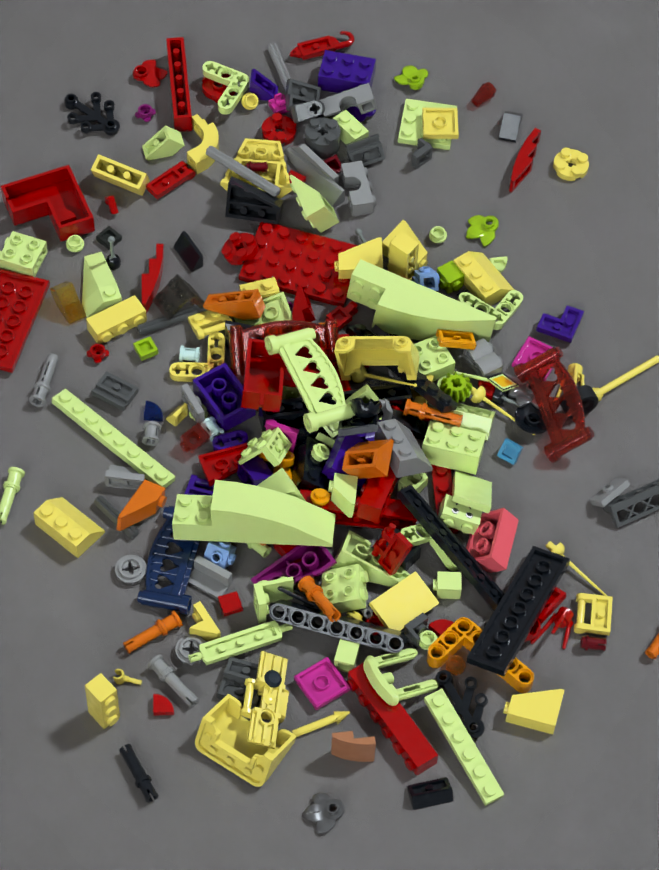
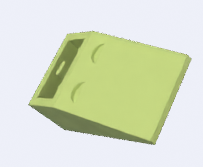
[289,175,339,233]

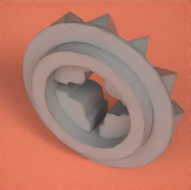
[115,555,147,584]
[175,634,206,666]

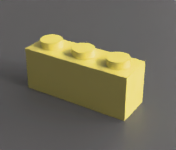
[91,154,150,196]
[387,232,419,281]
[86,295,147,344]
[85,673,120,729]

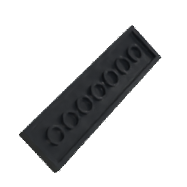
[467,546,570,676]

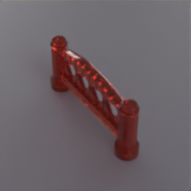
[229,319,339,376]
[514,346,595,463]

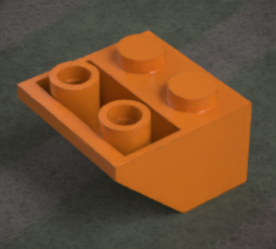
[342,439,394,479]

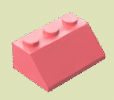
[466,508,519,573]

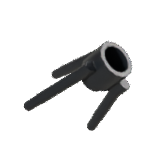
[277,587,320,618]

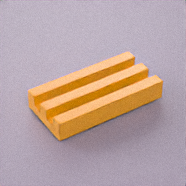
[436,329,476,350]

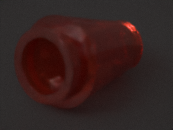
[471,82,496,107]

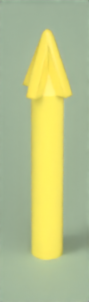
[292,711,350,738]

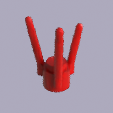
[530,607,574,649]

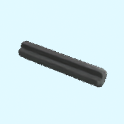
[94,495,139,539]

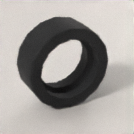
[560,385,598,419]

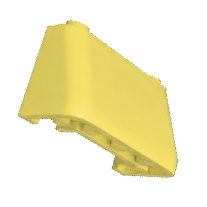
[334,336,419,380]
[195,694,297,787]

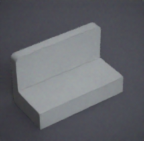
[105,465,146,490]
[188,555,232,600]

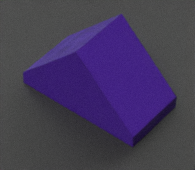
[250,69,278,101]

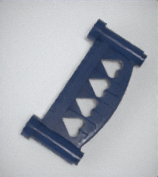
[137,506,200,616]

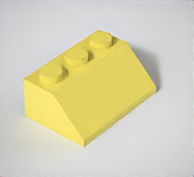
[453,251,514,306]
[33,497,105,558]

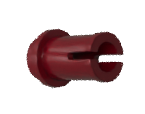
[244,161,268,173]
[580,635,607,651]

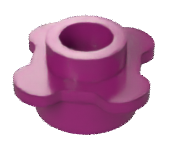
[135,104,156,122]

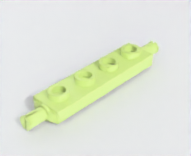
[188,620,293,666]

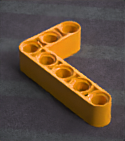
[426,617,534,693]

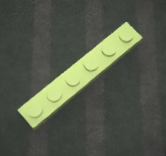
[424,689,504,806]

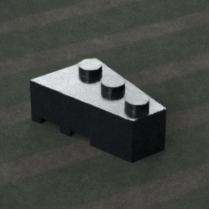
[225,176,283,225]
[292,436,331,493]

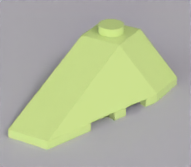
[82,252,122,318]

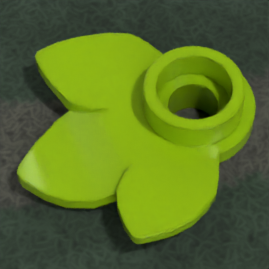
[394,65,428,90]
[466,215,499,247]

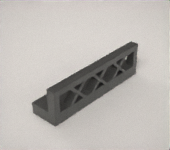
[603,479,659,528]

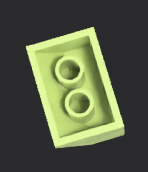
[433,403,496,441]

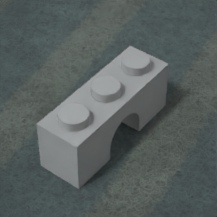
[319,83,378,119]
[340,161,376,216]

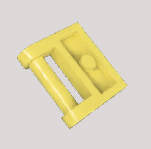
[188,310,233,340]
[574,593,613,636]

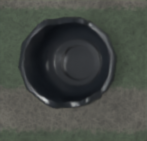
[350,398,382,419]

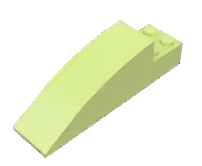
[346,259,497,342]
[172,480,336,547]

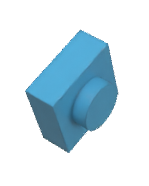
[497,438,524,465]

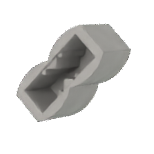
[463,338,504,378]

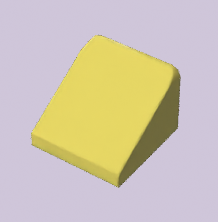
[166,403,188,427]

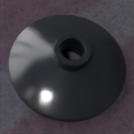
[515,403,553,434]

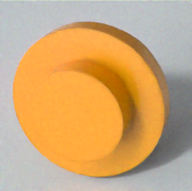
[310,488,330,506]

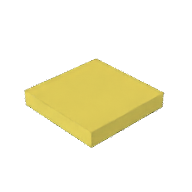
[422,108,459,139]

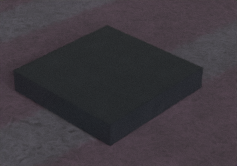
[338,414,379,437]

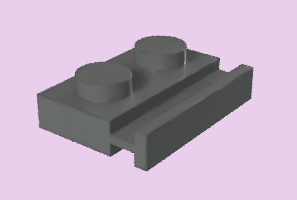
[345,134,385,166]
[91,371,139,411]

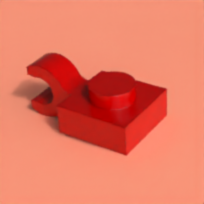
[326,301,358,331]

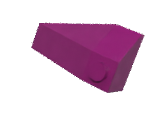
[251,545,337,584]

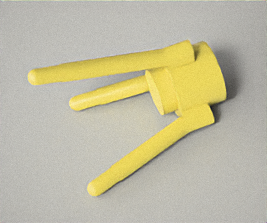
[554,363,585,404]

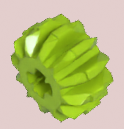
[440,371,472,403]

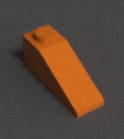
[203,289,266,320]
[117,480,167,531]

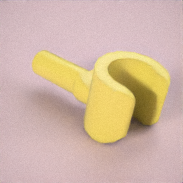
[113,669,142,685]

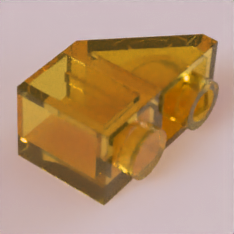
[50,281,86,324]

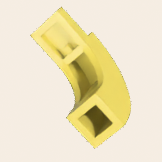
[187,114,219,174]

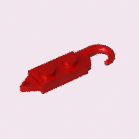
[290,31,355,60]

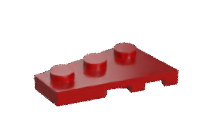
[198,442,258,487]

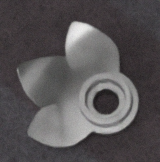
[508,382,545,409]
[303,793,345,834]

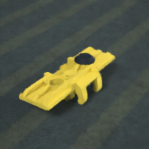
[240,651,289,749]

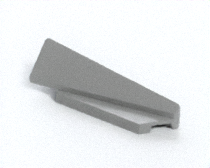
[284,143,345,208]

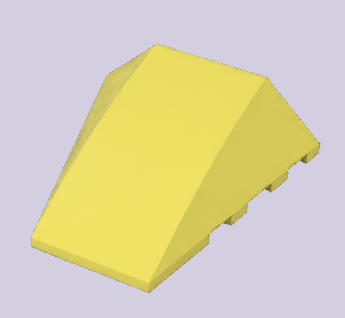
[220,138,292,199]

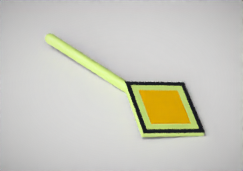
[453,371,519,392]

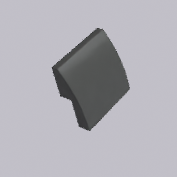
[285,78,321,118]
[217,657,261,708]

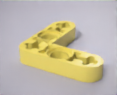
[169,332,225,382]

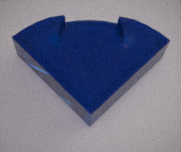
[144,401,163,422]

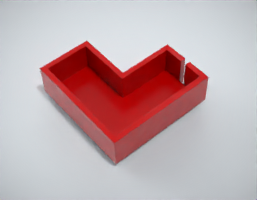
[1,165,95,242]
[241,338,324,412]

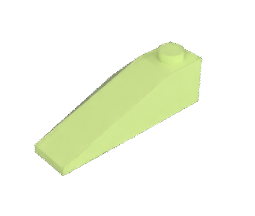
[331,530,410,587]

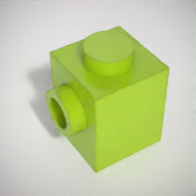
[437,260,465,294]

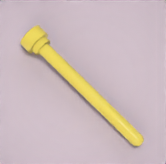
[592,355,659,402]

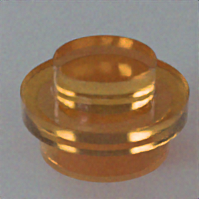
[445,655,466,675]

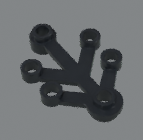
[64,92,120,136]
[436,670,488,738]

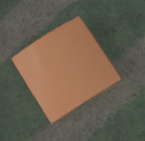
[331,731,376,762]

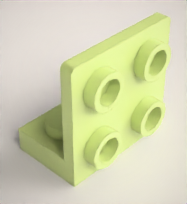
[238,427,292,467]
[253,577,294,624]

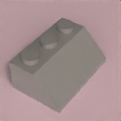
[374,419,433,478]

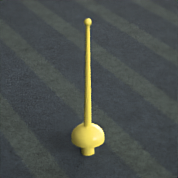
[351,366,417,387]
[471,386,535,435]
[545,541,607,596]

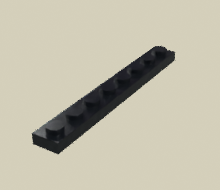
[345,324,458,413]
[396,485,504,611]

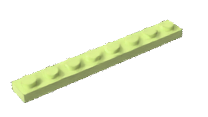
[52,388,176,488]

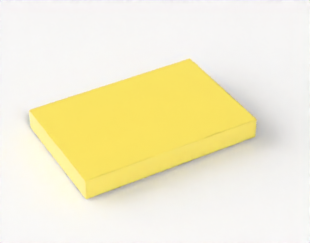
[368,571,439,631]

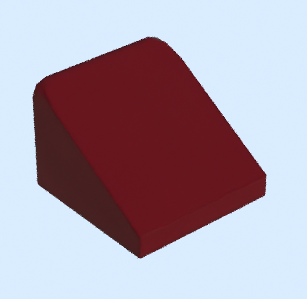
[324,154,341,174]

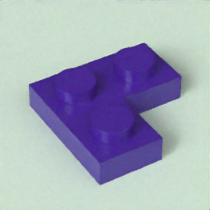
[536,305,584,343]

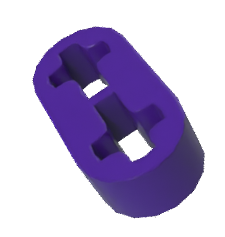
[212,430,248,451]

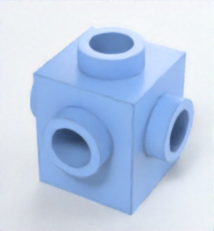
[412,266,440,291]
[203,541,237,569]

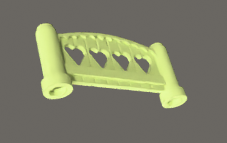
[264,327,355,433]

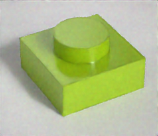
[133,336,159,361]

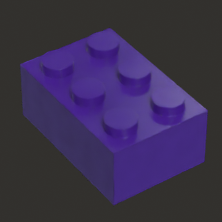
[318,50,376,93]
[193,363,256,432]

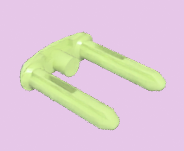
[363,648,439,706]

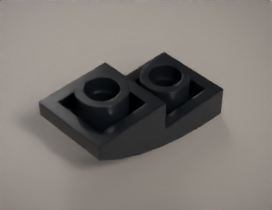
[392,409,427,440]

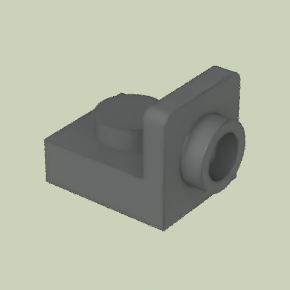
[412,138,433,169]
[403,613,428,648]

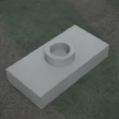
[181,383,205,425]
[589,478,630,507]

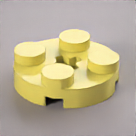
[553,147,589,181]

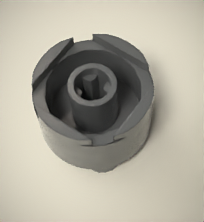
[305,117,341,159]

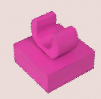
[268,93,289,114]

